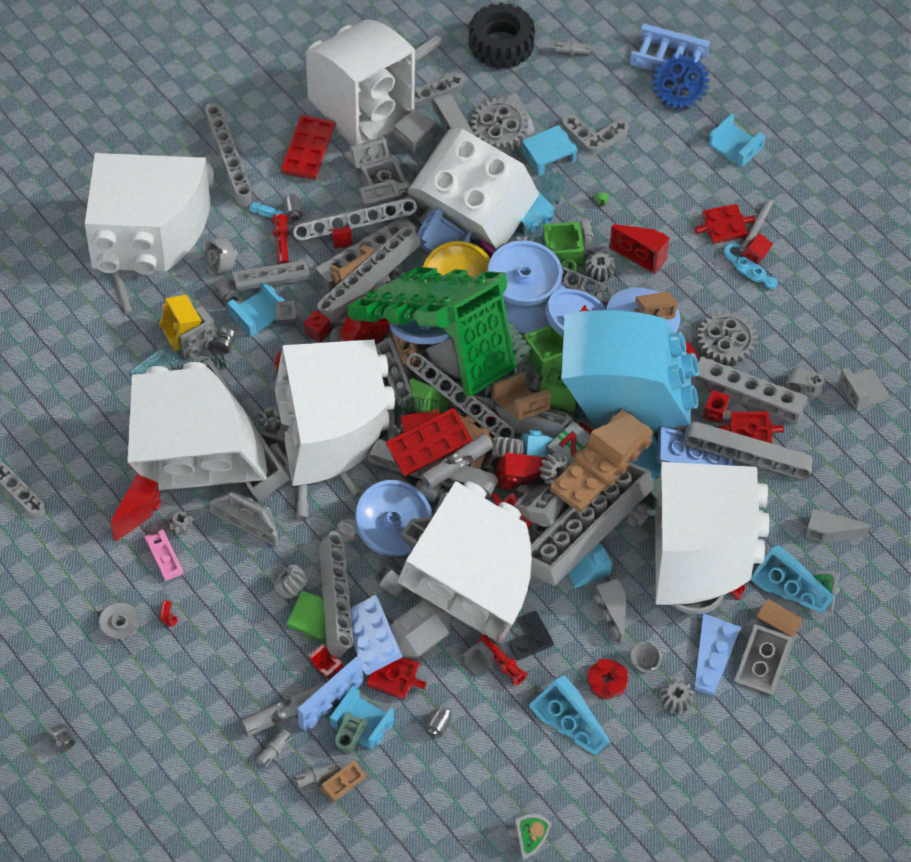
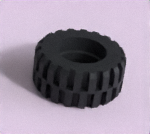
[469,3,535,69]

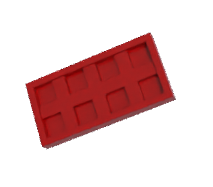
[281,115,335,180]
[385,408,473,477]

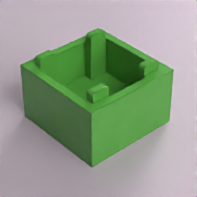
[542,222,584,266]
[523,325,564,376]
[539,364,578,412]

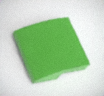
[287,591,327,644]

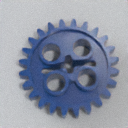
[652,53,710,111]

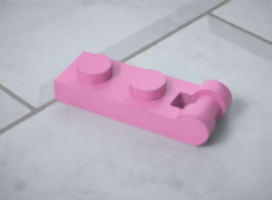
[144,529,183,581]

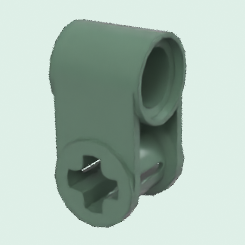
[335,712,368,754]

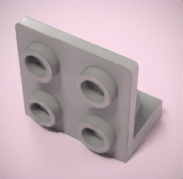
[344,136,390,169]
[180,306,216,360]
[839,367,890,411]

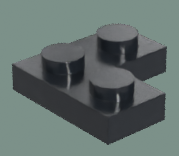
[509,610,554,661]

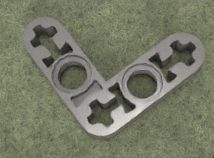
[563,115,629,155]

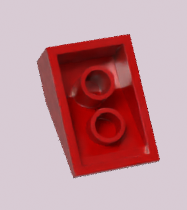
[609,224,670,274]
[495,452,556,490]
[110,474,161,541]

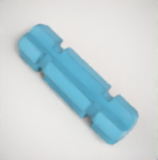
[250,202,285,219]

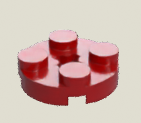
[587,659,628,700]

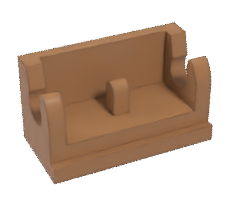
[634,292,678,320]
[757,599,803,638]
[319,760,367,803]

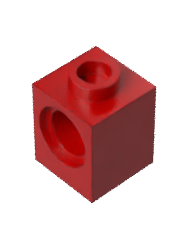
[741,233,773,264]
[304,310,332,343]
[703,390,730,424]

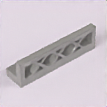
[233,260,309,291]

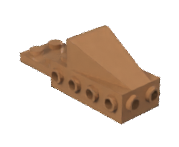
[550,409,653,513]

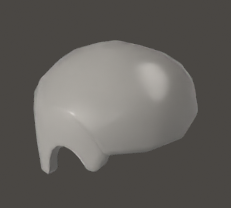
[630,642,662,672]

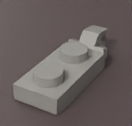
[359,180,410,207]

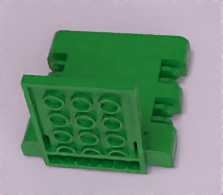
[347,267,516,397]

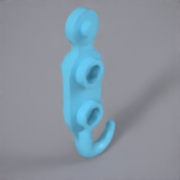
[724,243,778,289]

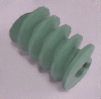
[508,323,531,365]

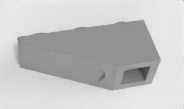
[805,509,870,543]
[594,578,626,644]

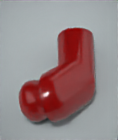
[159,600,178,627]

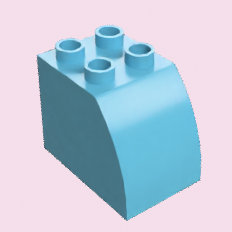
[561,310,699,431]

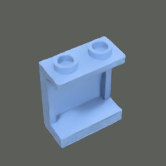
[418,208,472,253]

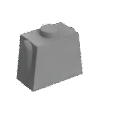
[394,110,437,154]

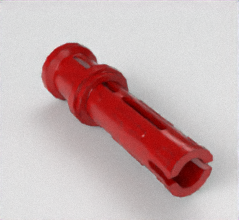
[272,214,289,264]
[477,634,528,686]

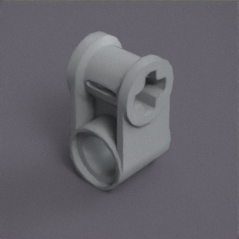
[786,368,824,397]

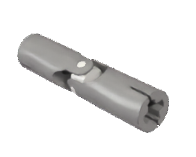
[421,433,493,490]
[241,686,318,737]

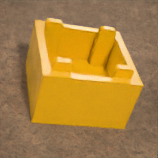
[159,295,201,351]

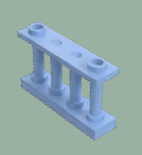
[630,23,710,82]

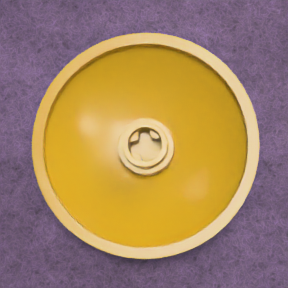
[423,241,490,277]

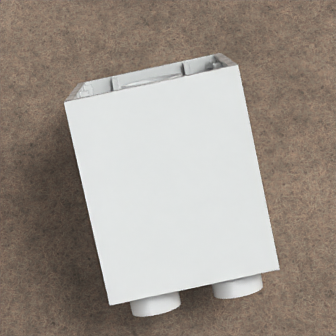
[306,20,415,146]
[407,128,539,251]
[85,153,210,275]
[275,340,395,486]
[128,362,267,491]
[655,462,769,605]
[397,481,531,644]

